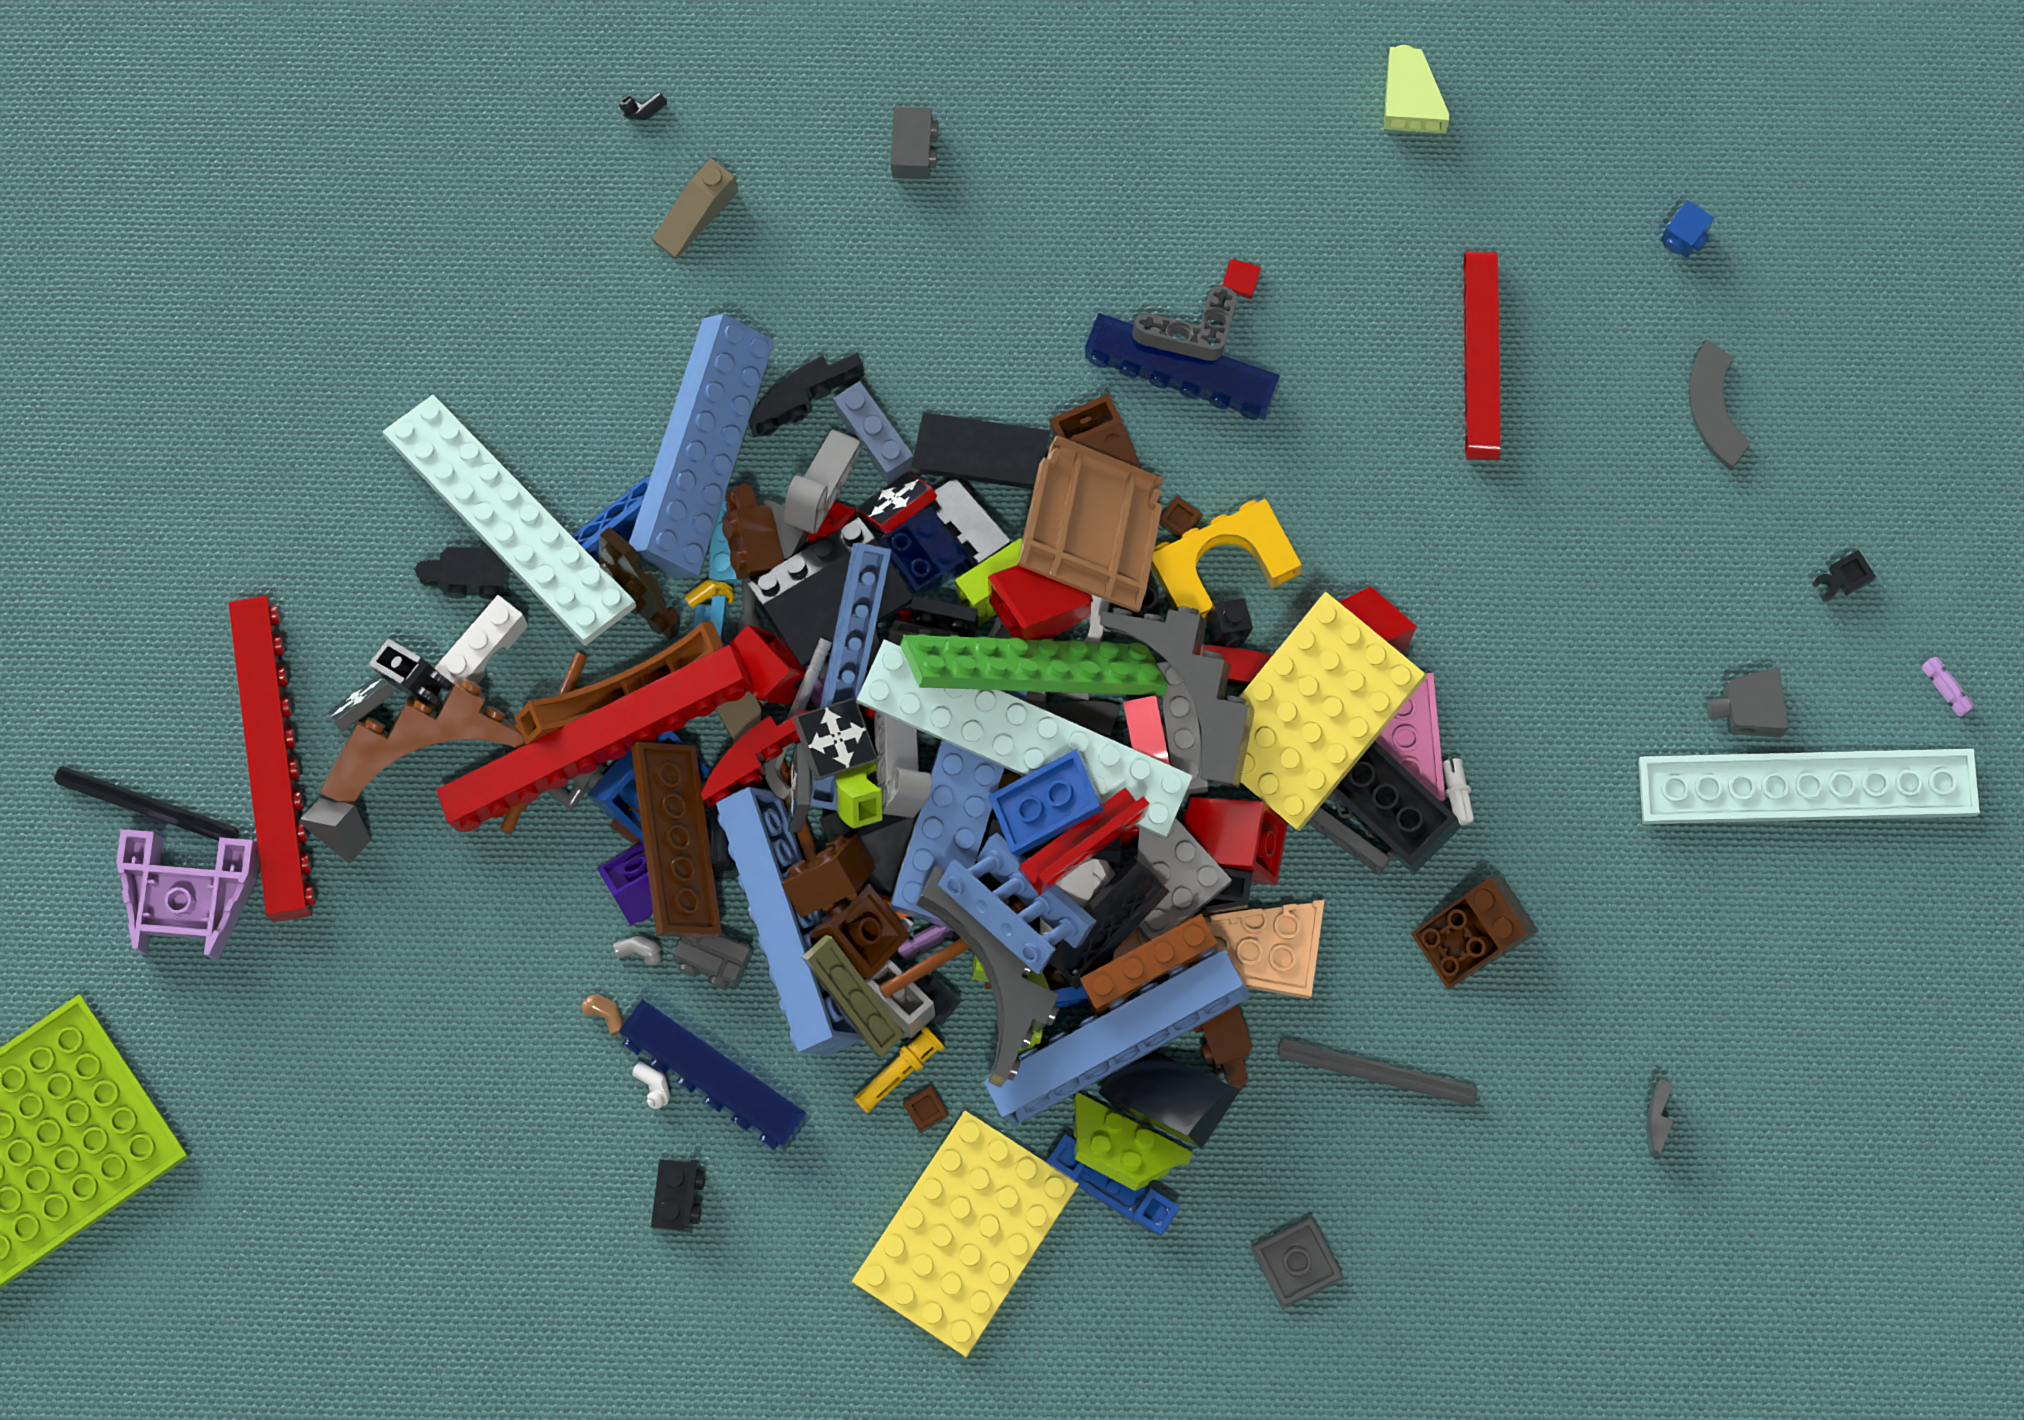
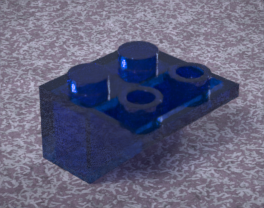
[877,506,969,593]

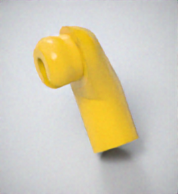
[684,579,734,609]

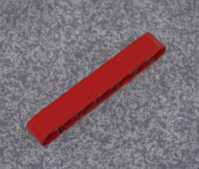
[1463,251,1500,461]

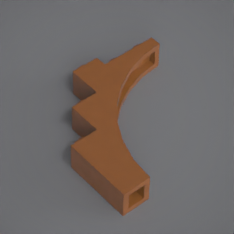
[514,621,723,745]
[321,679,526,804]

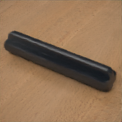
[708,805,730,869]

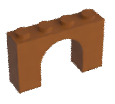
[1080,914,1218,1018]

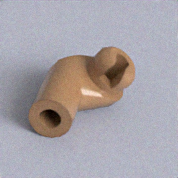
[581,994,626,1036]

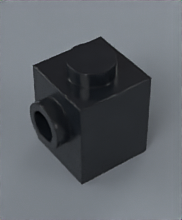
[1205,598,1253,647]

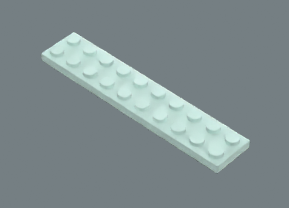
[382,395,636,646]
[856,639,1193,838]
[1638,749,1980,824]

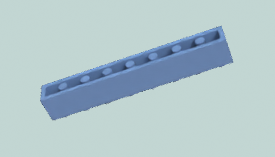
[810,543,891,811]

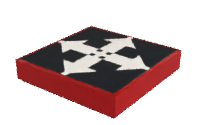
[856,471,937,535]

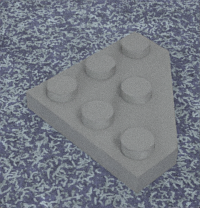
[1137,817,1232,941]

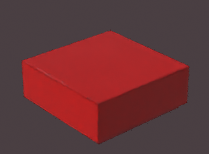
[1222,259,1261,299]

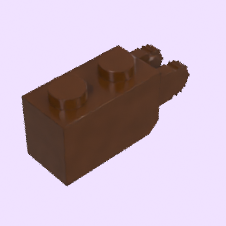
[722,483,784,580]
[1194,1005,1253,1092]

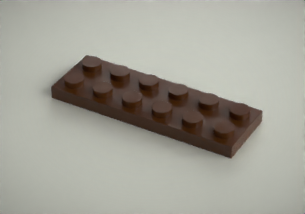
[631,742,722,938]

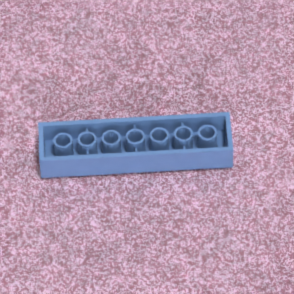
[629,313,774,579]
[889,690,1028,929]
[716,787,863,1055]
[983,949,1252,1127]

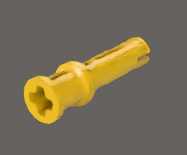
[853,1026,945,1114]

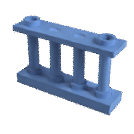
[938,833,1096,975]

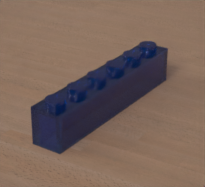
[1085,313,1280,421]
[618,999,809,1151]

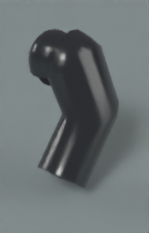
[619,92,667,120]

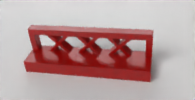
[1018,787,1150,895]

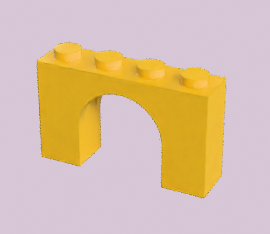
[1151,498,1302,619]

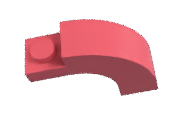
[1123,695,1170,765]

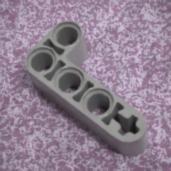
[784,429,863,535]
[874,711,932,818]

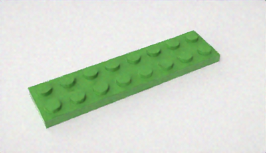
[900,634,1168,696]

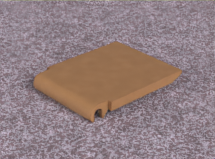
[1017,435,1164,613]

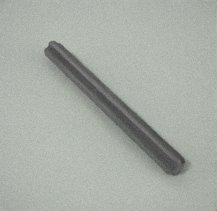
[1278,1039,1478,1105]

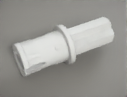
[1442,758,1474,825]

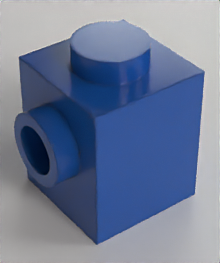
[1661,200,1714,258]

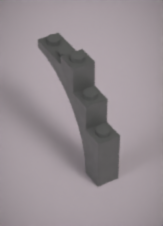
[1099,606,1255,788]
[916,866,1059,1088]

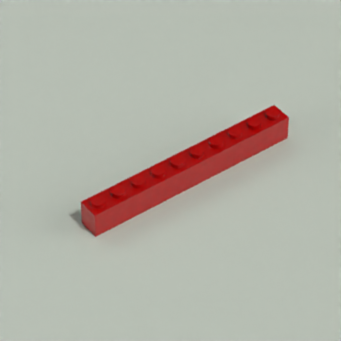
[228,595,316,923]
[436,645,754,833]

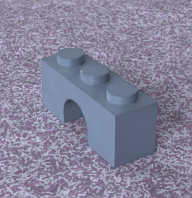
[833,381,914,485]

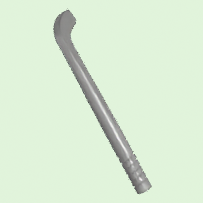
[766,638,832,799]

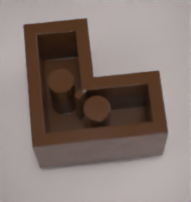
[781,834,876,918]

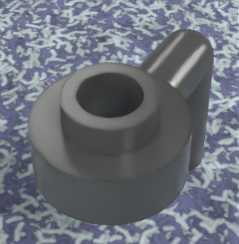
[546,764,606,809]

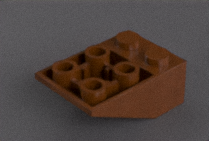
[1050,394,1141,469]
[1411,876,1539,989]

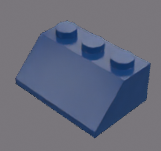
[587,731,710,844]

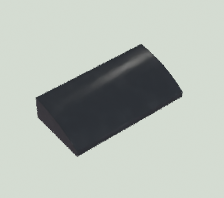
[911,412,1051,490]
[1098,1051,1240,1148]

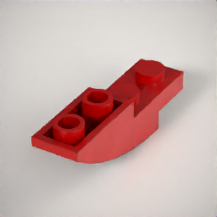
[701,709,807,808]

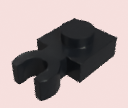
[1812,550,1876,602]
[916,974,962,1026]

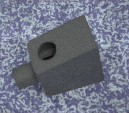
[1706,668,1789,737]

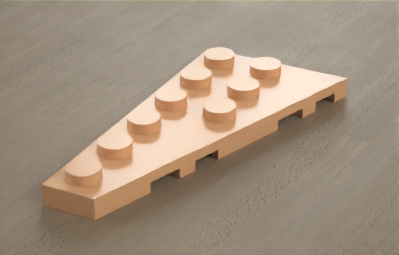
[1112,900,1324,999]

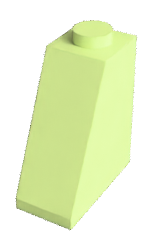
[1383,45,1449,134]

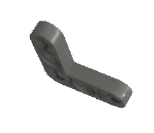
[1132,286,1237,361]

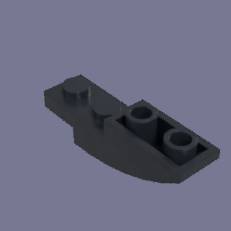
[748,353,865,438]

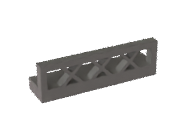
[1307,795,1395,876]

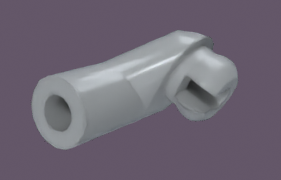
[613,935,662,965]

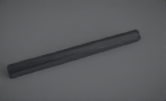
[54,766,239,841]

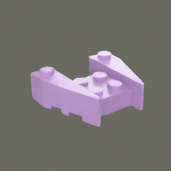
[116,829,259,961]

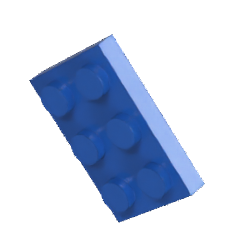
[988,749,1105,857]

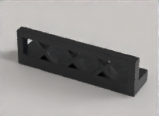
[1048,855,1170,990]

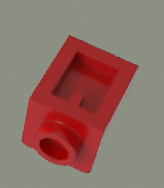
[808,501,856,546]

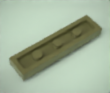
[801,935,905,1057]

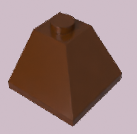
[808,884,910,979]

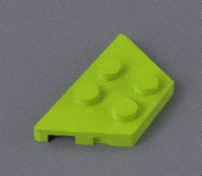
[1072,1092,1193,1191]

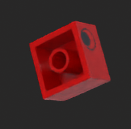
[729,625,807,706]

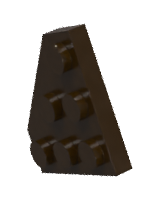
[599,527,680,640]

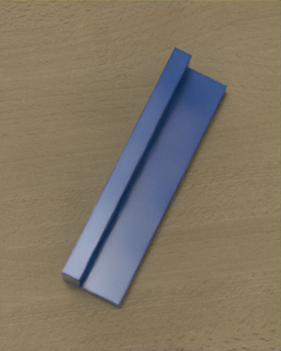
[572,476,650,564]

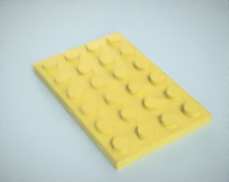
[1202,591,1428,831]
[852,1111,1079,1358]

